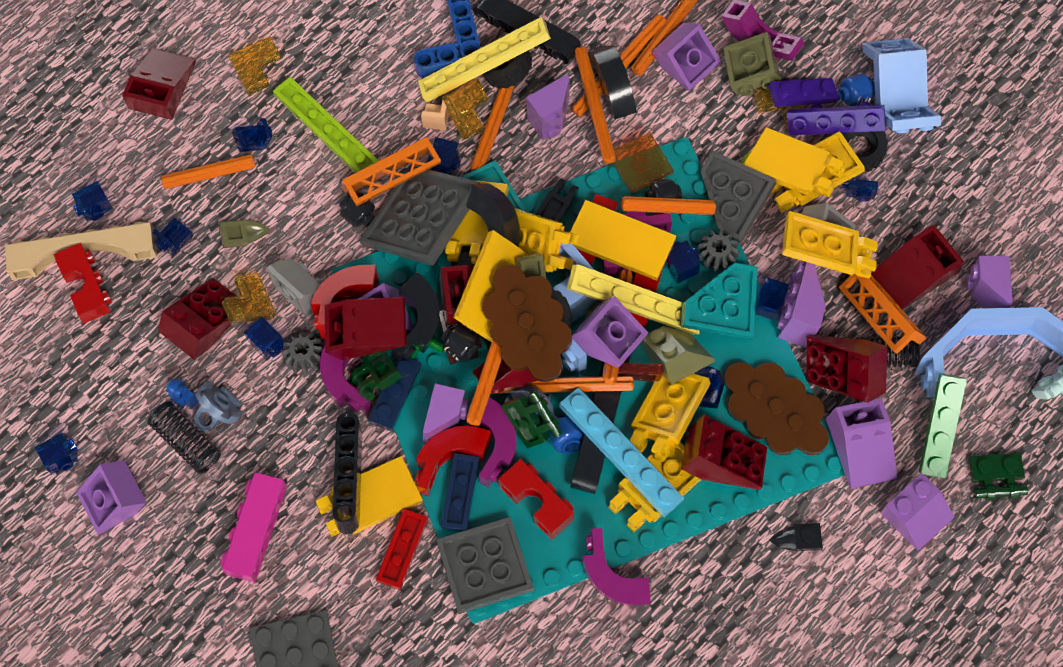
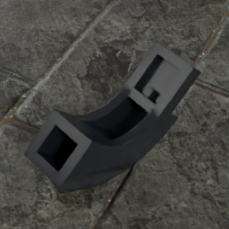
[588,45,637,119]
[466,183,520,247]
[391,272,440,363]

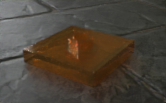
[613,132,673,194]

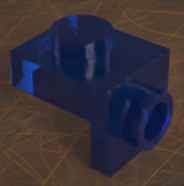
[232,118,272,152]
[842,177,878,202]
[152,218,194,256]
[755,278,789,321]
[695,367,725,409]

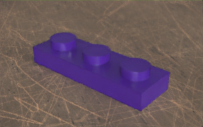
[768,78,839,107]

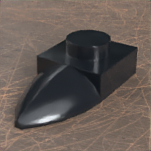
[769,523,823,551]

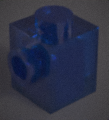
[427,137,461,175]
[72,181,113,222]
[665,240,700,284]
[243,316,284,361]
[35,433,79,475]

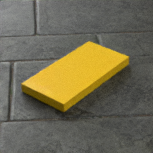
[570,200,676,281]
[453,230,529,342]

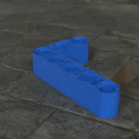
[414,0,481,78]

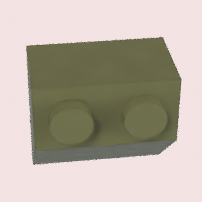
[642,326,715,385]

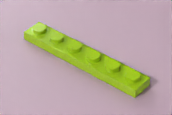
[273,77,379,173]

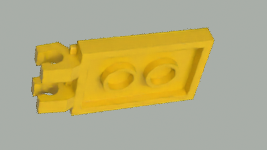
[743,127,845,197]
[770,131,865,213]
[445,181,509,264]
[514,208,579,272]
[782,211,878,278]
[630,373,711,462]
[608,442,701,533]
[316,456,423,537]

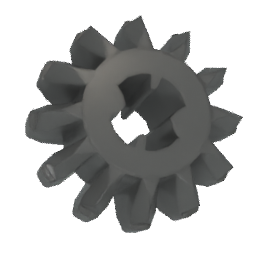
[697,229,739,272]
[282,331,323,374]

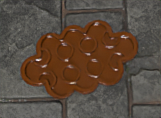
[482,265,573,382]
[724,362,829,456]

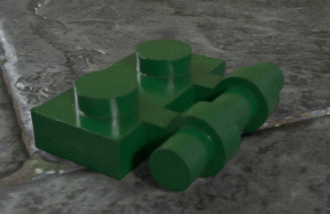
[350,351,402,401]
[501,389,563,448]
[969,453,1028,501]

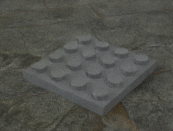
[359,165,481,266]

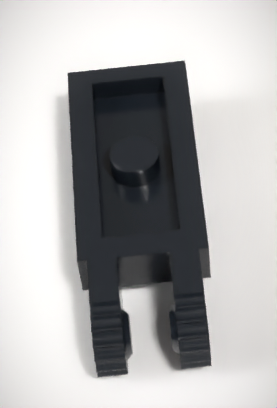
[535,179,579,222]

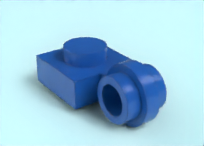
[166,379,198,409]

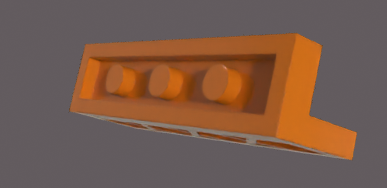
[342,137,441,207]
[839,274,927,354]

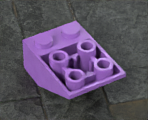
[777,261,826,348]
[826,398,898,489]

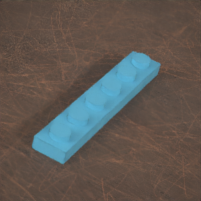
[559,387,684,518]

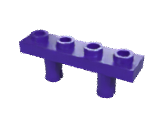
[787,101,886,135]

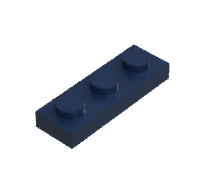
[368,358,422,432]
[441,453,480,532]

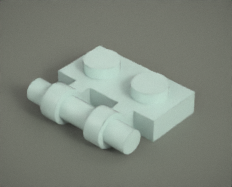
[1031,364,1063,400]

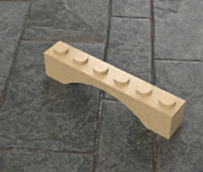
[5,222,157,280]

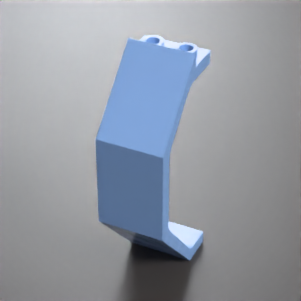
[914,307,1063,397]

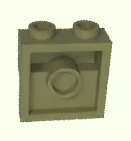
[723,32,781,96]

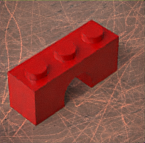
[53,243,112,324]
[498,459,574,540]

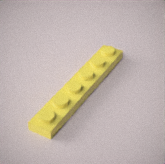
[418,17,551,102]
[567,264,700,335]

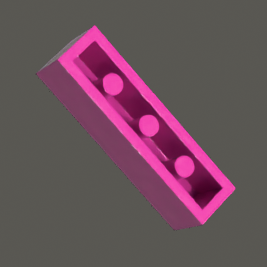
[221,473,287,583]

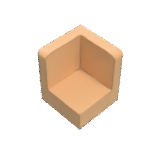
[421,97,450,130]

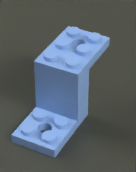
[862,38,941,133]
[553,243,599,377]

